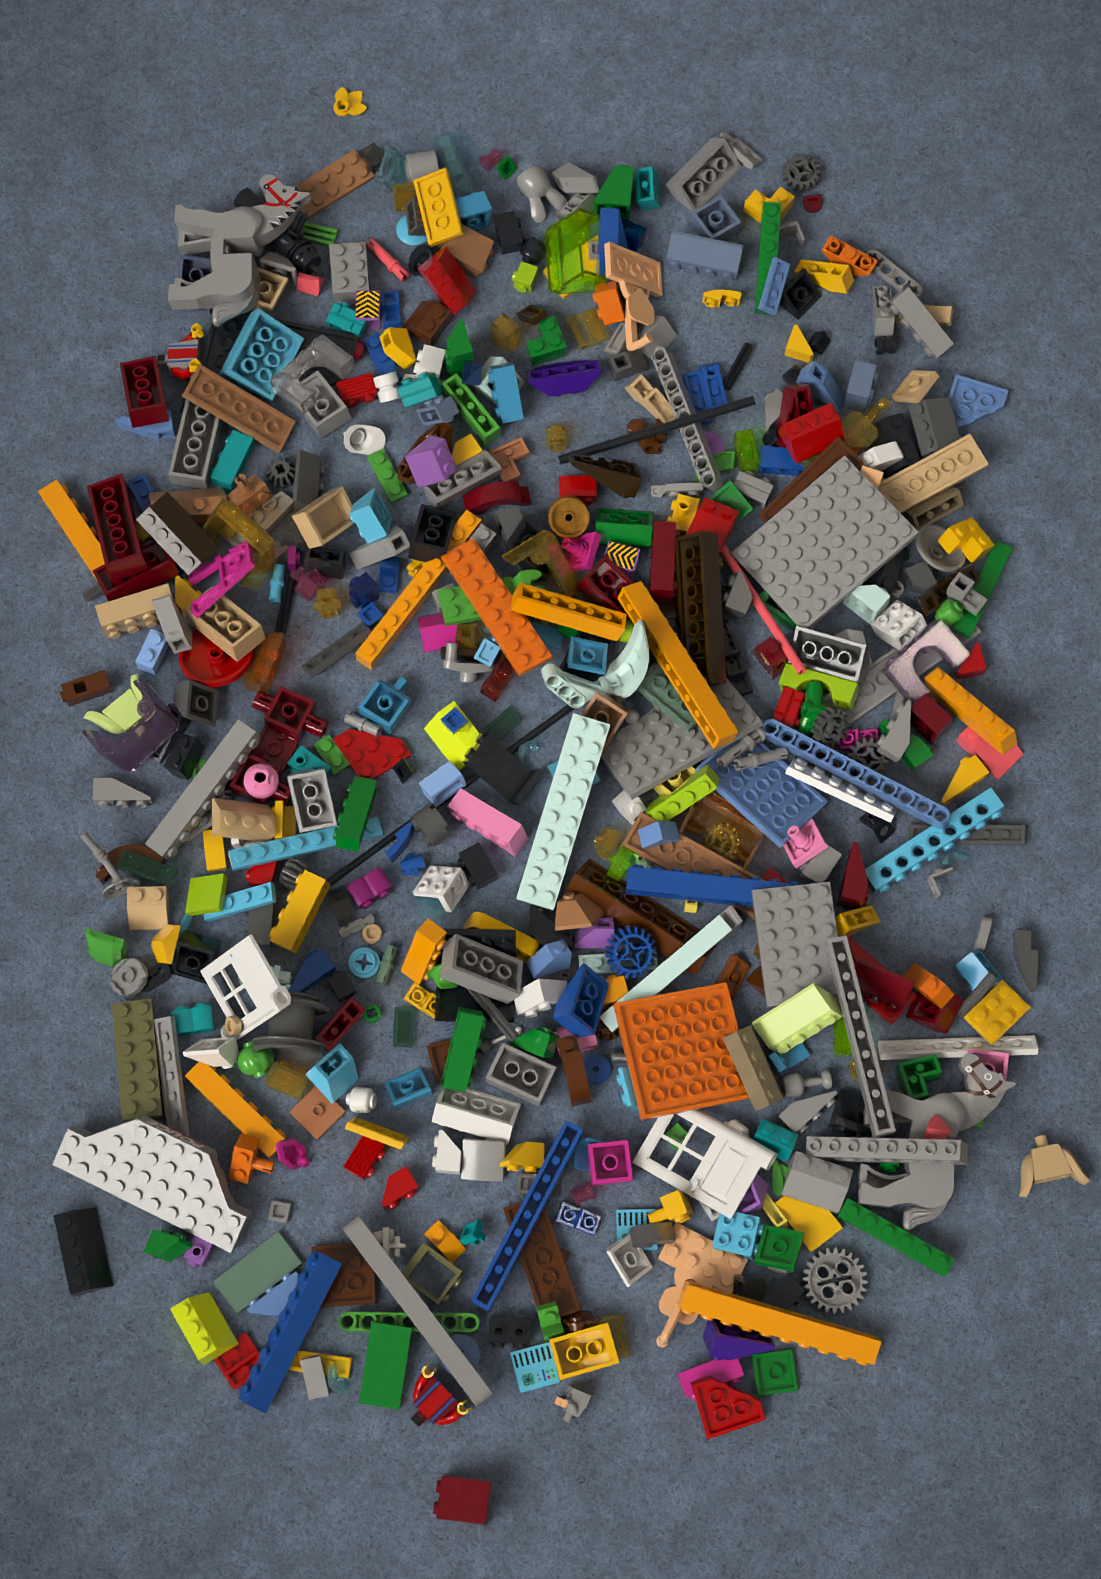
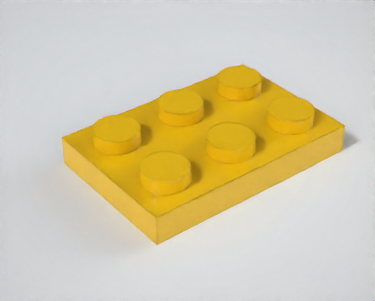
[964,980,1031,1045]

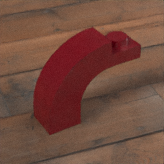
[463,481,531,515]

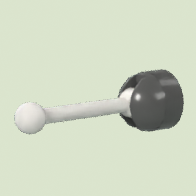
[479,1026,523,1055]

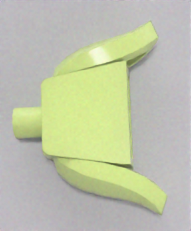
[83,673,149,737]

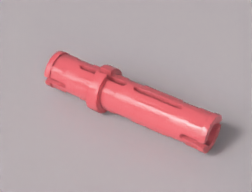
[366,238,410,282]

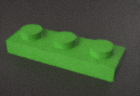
[367,449,408,504]

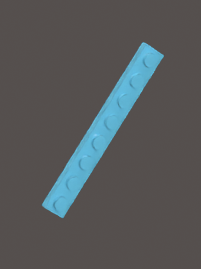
[228,817,383,871]

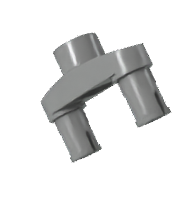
[443,642,495,682]

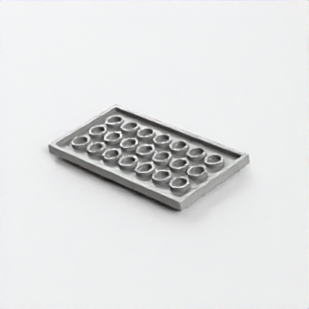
[600,678,763,800]

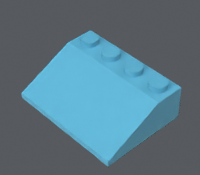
[219,309,304,401]

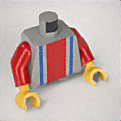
[158,323,204,380]

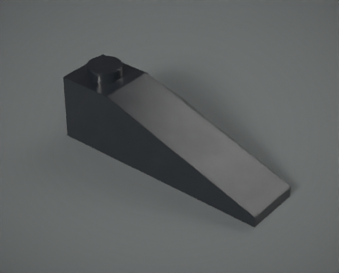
[861,547,906,595]

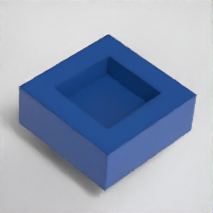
[357,602,384,628]
[441,707,468,735]

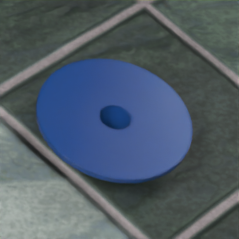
[583,1055,611,1084]

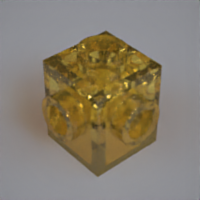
[314,588,341,619]

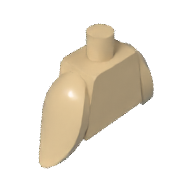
[1019,1135,1091,1197]

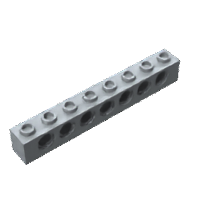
[806,1136,968,1165]

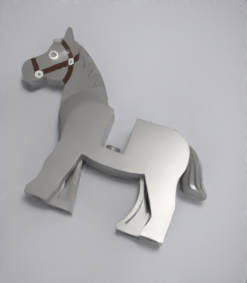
[857,1054,1016,1231]

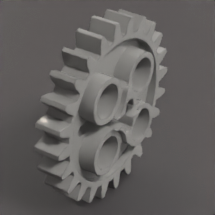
[801,1247,868,1315]

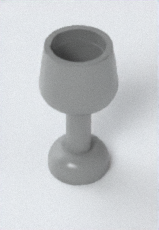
[781,1069,832,1097]

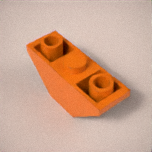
[821,235,878,276]

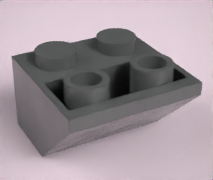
[721,571,753,619]

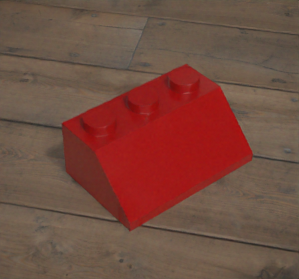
[417,246,476,315]
[779,403,845,464]

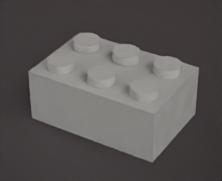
[329,242,369,303]
[486,1042,557,1107]

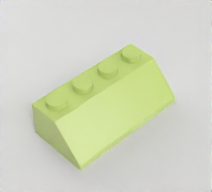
[752,983,843,1055]

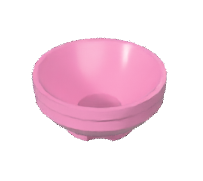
[244,763,279,798]

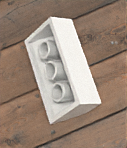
[432,1088,521,1145]

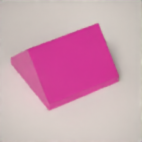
[417,613,461,653]

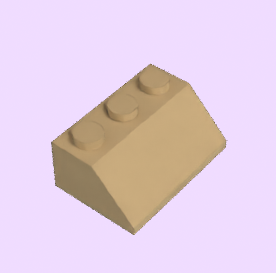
[212,798,276,842]

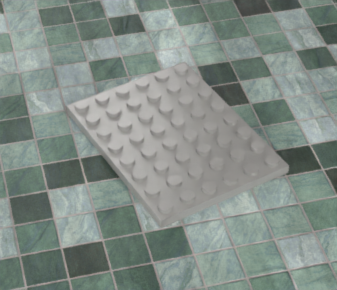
[731,455,919,629]

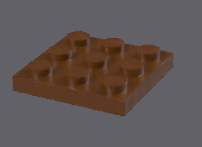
[311,1243,376,1308]

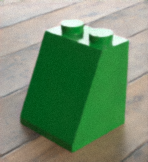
[593,165,634,222]

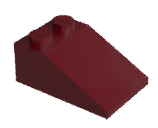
[837,841,870,910]

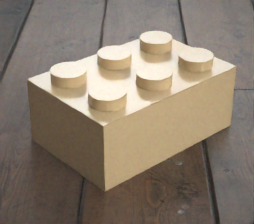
[292,486,354,549]

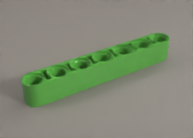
[338,1312,480,1334]

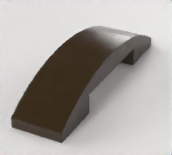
[917,564,980,616]

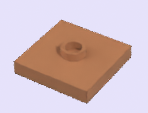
[289,1086,346,1140]

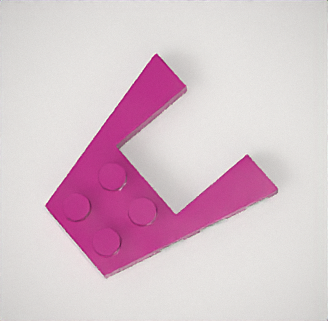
[188,540,255,618]

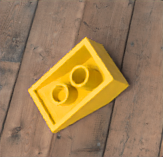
[549,1323,619,1381]

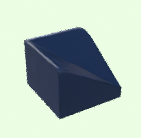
[462,361,482,385]

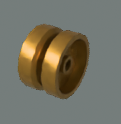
[548,495,589,538]

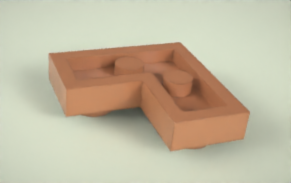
[488,437,530,482]

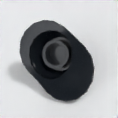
[408,244,433,279]

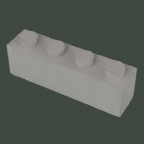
[888,287,954,358]

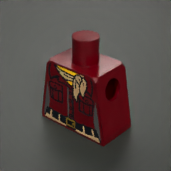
[751,637,788,680]

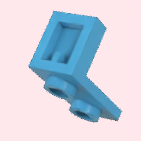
[474,636,501,667]
[767,1043,810,1077]

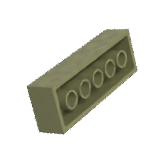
[112,998,165,1122]

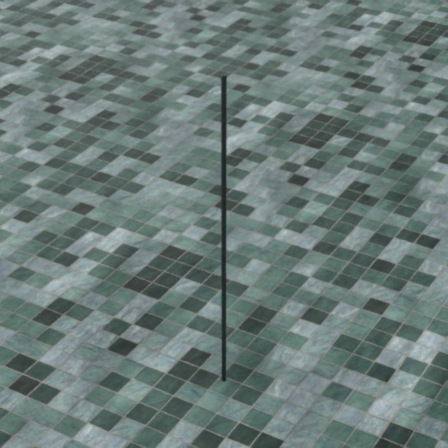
[326,590,725,887]

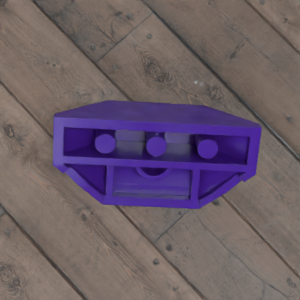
[526,360,602,397]

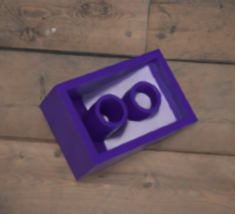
[703,1318,775,1360]

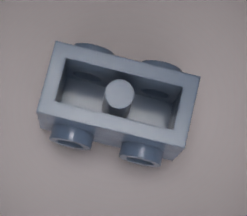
[416,395,459,426]

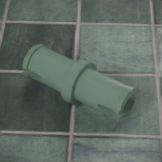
[375,945,398,986]

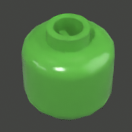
[935,598,964,627]

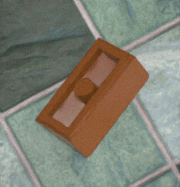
[715,955,751,999]

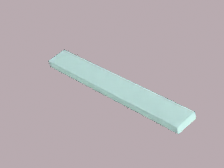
[600,915,732,1032]

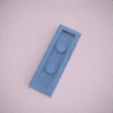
[758,257,791,315]

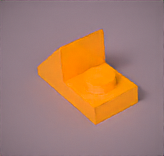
[424,1220,466,1263]

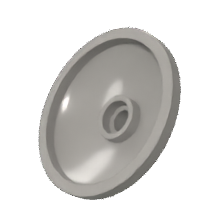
[915,525,965,572]

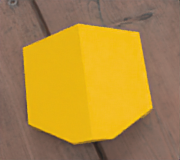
[151,925,181,964]

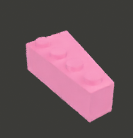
[447,788,529,857]

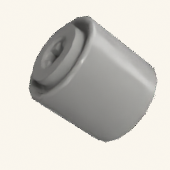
[404,149,439,187]

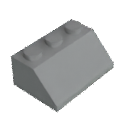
[287,769,338,833]
[781,1151,853,1214]

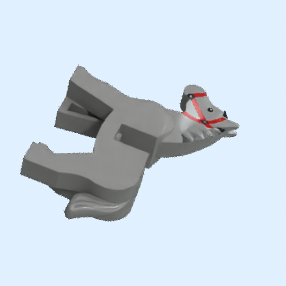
[168,175,312,327]

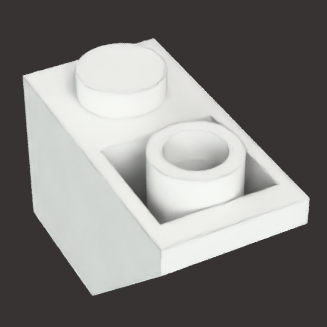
[612,790,646,825]
[432,1130,462,1175]

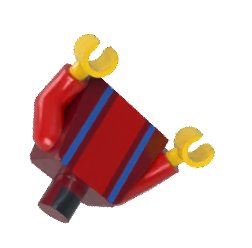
[410,1363,472,1427]

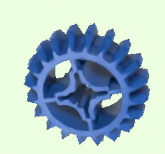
[604,926,657,979]

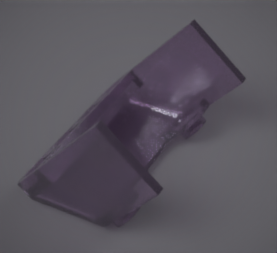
[82,680,179,772]

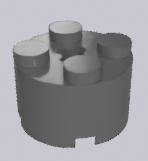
[410,803,453,848]

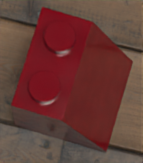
[433,1476,491,1526]

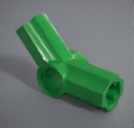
[796,681,826,739]

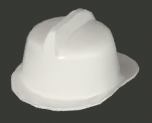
[343,424,385,455]

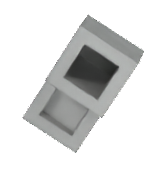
[946,572,988,616]

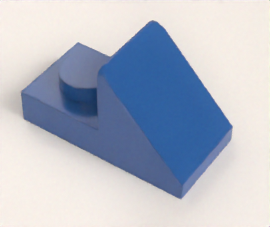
[378,557,400,593]

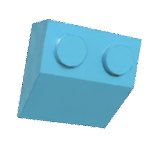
[350,488,393,543]

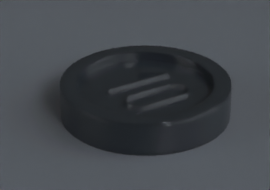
[762,429,779,445]

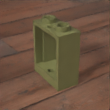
[401,1242,463,1307]

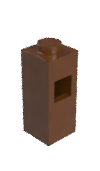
[60,670,113,707]

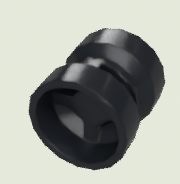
[875,335,896,355]

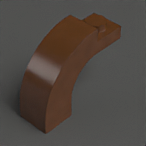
[95,844,166,885]
[556,1034,591,1107]

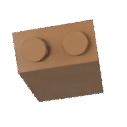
[435,224,494,277]

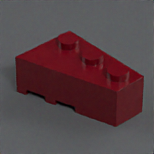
[775,382,813,448]

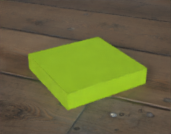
[185,873,228,916]

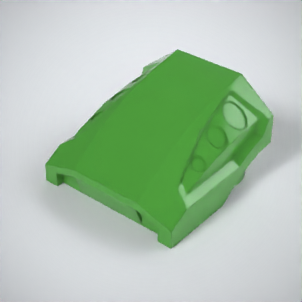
[85,928,127,967]

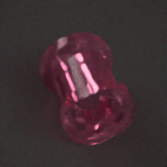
[479,148,502,171]
[570,1182,595,1207]

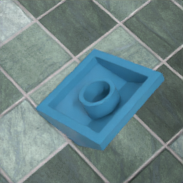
[567,636,608,675]

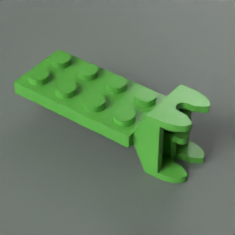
[438,570,545,627]

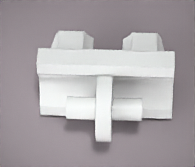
[373,1227,406,1262]

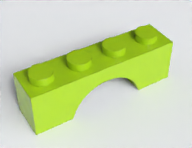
[778,663,860,710]
[645,764,720,821]

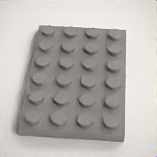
[751,882,839,1008]

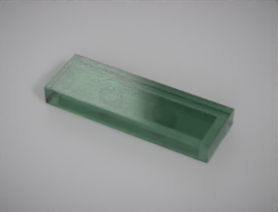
[116,850,179,888]

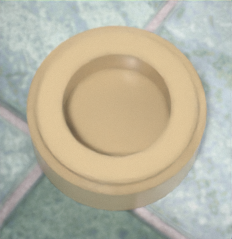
[362,924,382,944]
[225,1015,242,1036]

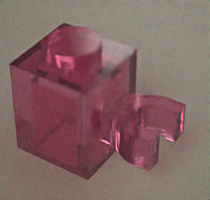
[290,566,328,602]

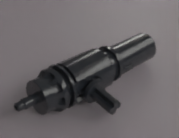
[234,188,324,278]

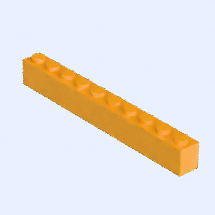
[355,510,482,670]
[617,581,738,749]
[678,1280,881,1366]

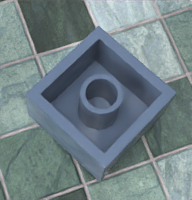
[690,195,741,241]
[843,360,878,413]

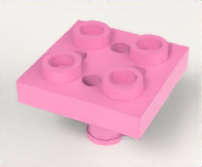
[783,819,828,869]

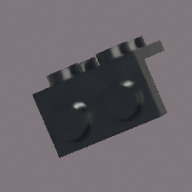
[828,1089,872,1138]

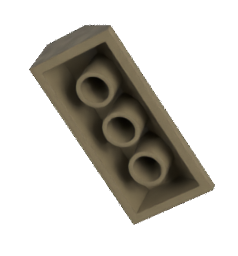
[723,1025,785,1111]

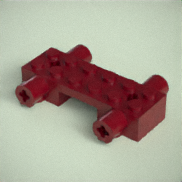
[229,686,329,805]

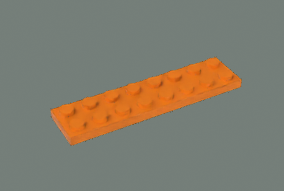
[441,538,552,677]

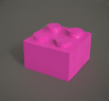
[586,1140,633,1187]

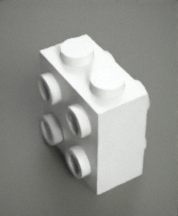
[871,600,928,651]

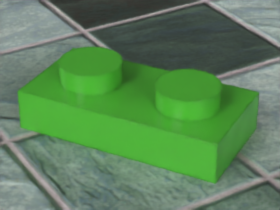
[313,735,350,776]

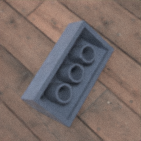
[666,230,743,281]

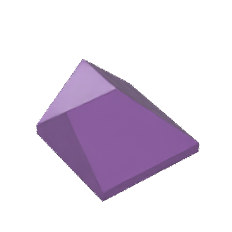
[736,1174,768,1215]

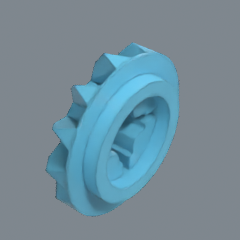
[348,947,380,979]

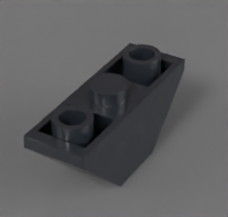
[530,904,574,950]

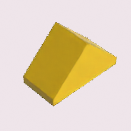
[785,324,814,363]

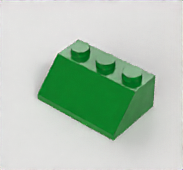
[444,319,473,378]
[596,508,653,548]

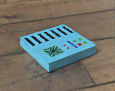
[616,1209,658,1251]
[510,1342,560,1393]

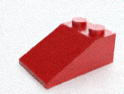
[686,497,739,554]

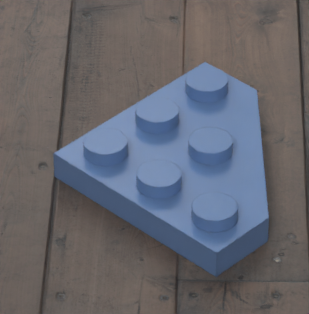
[949,374,1009,430]

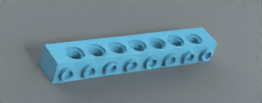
[865,788,1004,894]

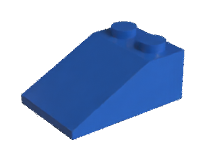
[553,964,609,1038]

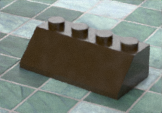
[136,492,219,575]

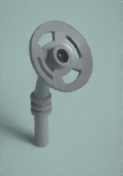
[80,831,140,899]

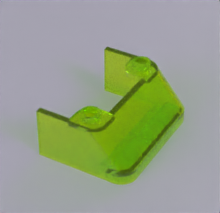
[545,208,607,294]

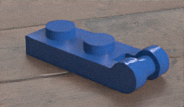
[699,362,727,409]

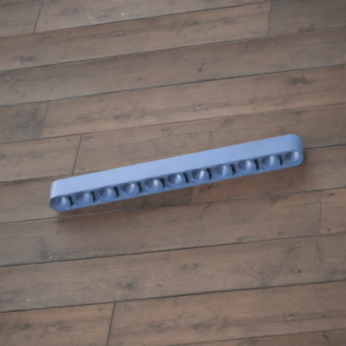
[762,719,950,829]

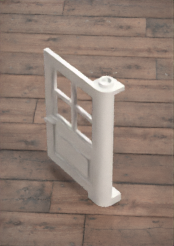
[200,934,291,1040]
[632,1109,778,1219]

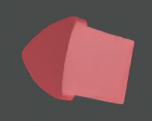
[297,272,325,297]
[922,1115,951,1140]

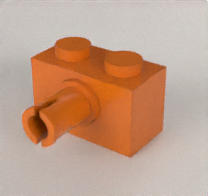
[592,281,625,325]
[228,1133,275,1184]

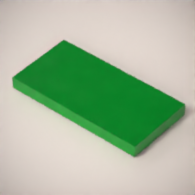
[359,1321,412,1409]

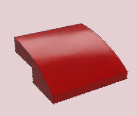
[214,1332,260,1390]

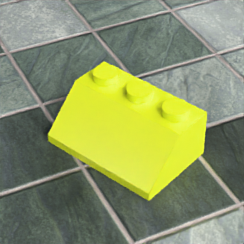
[424,701,480,771]
[170,1292,239,1366]

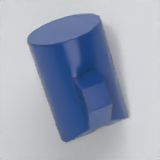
[400,853,426,877]

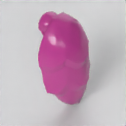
[275,1138,310,1170]

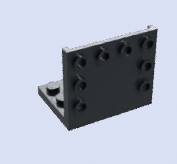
[435,928,516,1023]

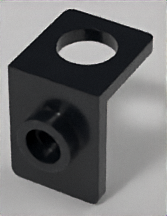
[859,812,895,843]

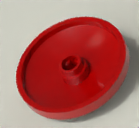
[178,629,255,688]

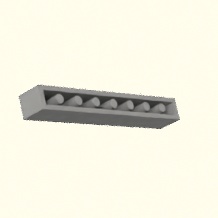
[145,719,261,861]

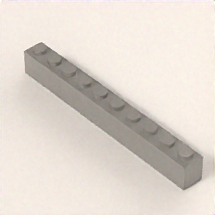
[825,935,896,1138]

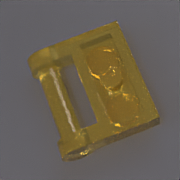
[565,307,610,351]

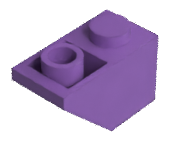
[574,917,614,949]

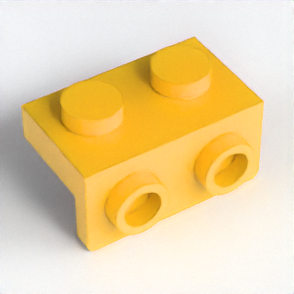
[271,801,296,840]

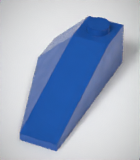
[595,208,629,284]

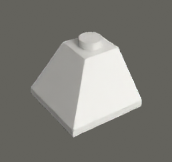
[183,1036,239,1069]

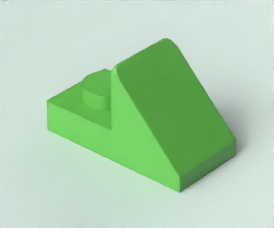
[536,1301,564,1342]

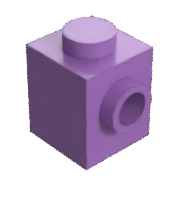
[184,1235,215,1268]

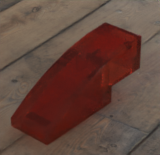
[480,654,516,702]

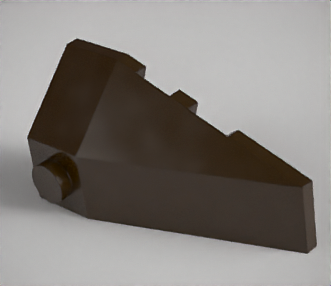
[568,454,642,498]

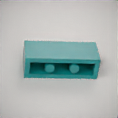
[209,430,255,491]

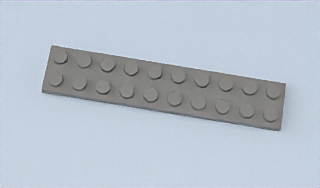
[822,619,982,728]

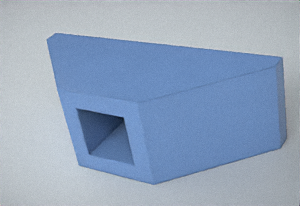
[247,1271,299,1318]

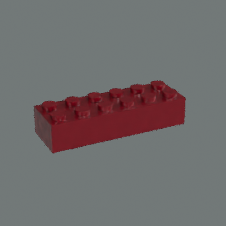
[87,474,149,581]

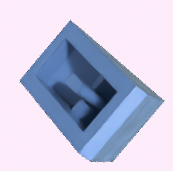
[638,821,680,849]

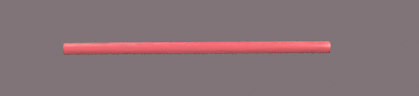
[720,544,807,675]

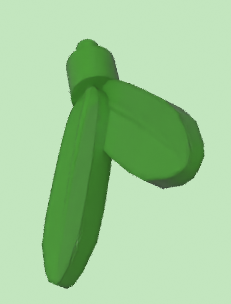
[772,1158,788,1196]

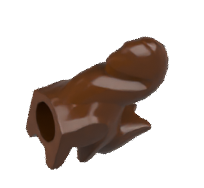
[627,418,668,454]

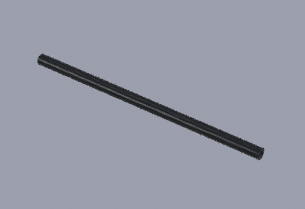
[558,396,756,465]

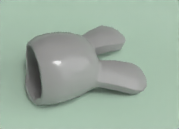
[517,165,567,223]

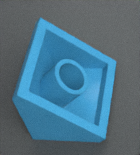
[384,1067,432,1110]

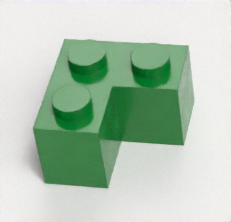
[526,316,567,366]
[895,1054,942,1100]

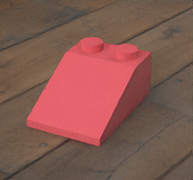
[956,726,1024,780]

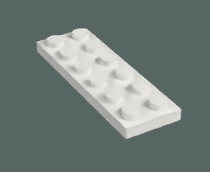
[786,757,897,823]

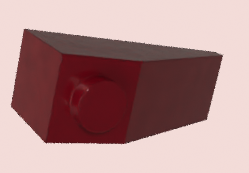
[314,997,366,1053]

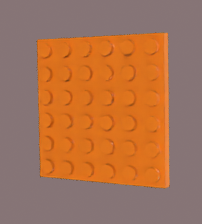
[613,982,750,1121]

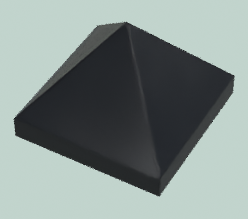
[393,758,414,784]

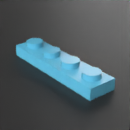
[204,882,276,922]

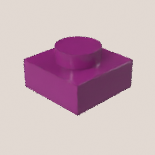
[288,546,301,571]

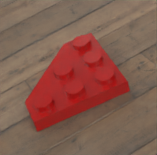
[333,729,412,780]
[690,1376,766,1440]

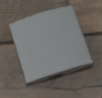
[461,1138,506,1181]

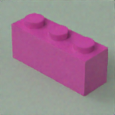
[677,1359,744,1400]

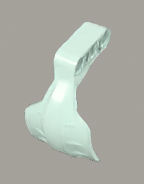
[541,619,649,709]

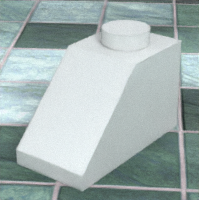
[858,441,904,471]

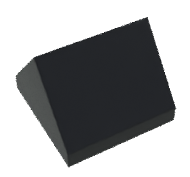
[808,331,831,355]

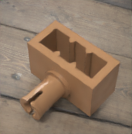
[226,474,273,519]

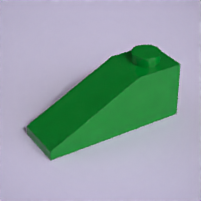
[878,719,934,771]

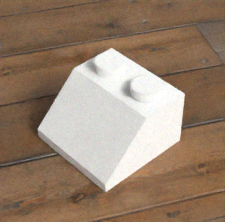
[514,979,568,1018]

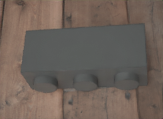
[244,891,276,949]

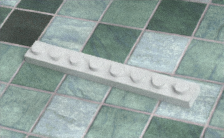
[878,1035,1038,1060]

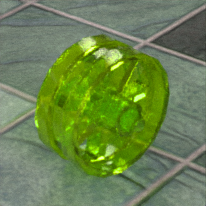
[606,844,634,882]

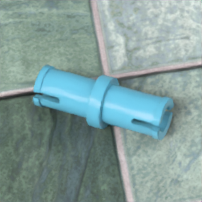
[269,564,286,603]

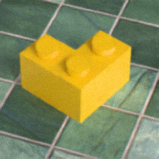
[743,186,795,224]
[937,517,994,563]

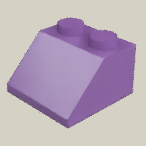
[405,435,458,487]

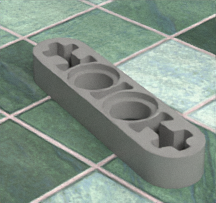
[866,250,922,299]

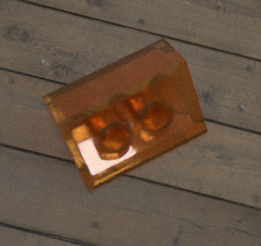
[243,632,287,694]

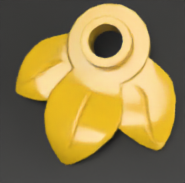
[334,87,367,116]

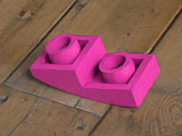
[840,729,879,751]

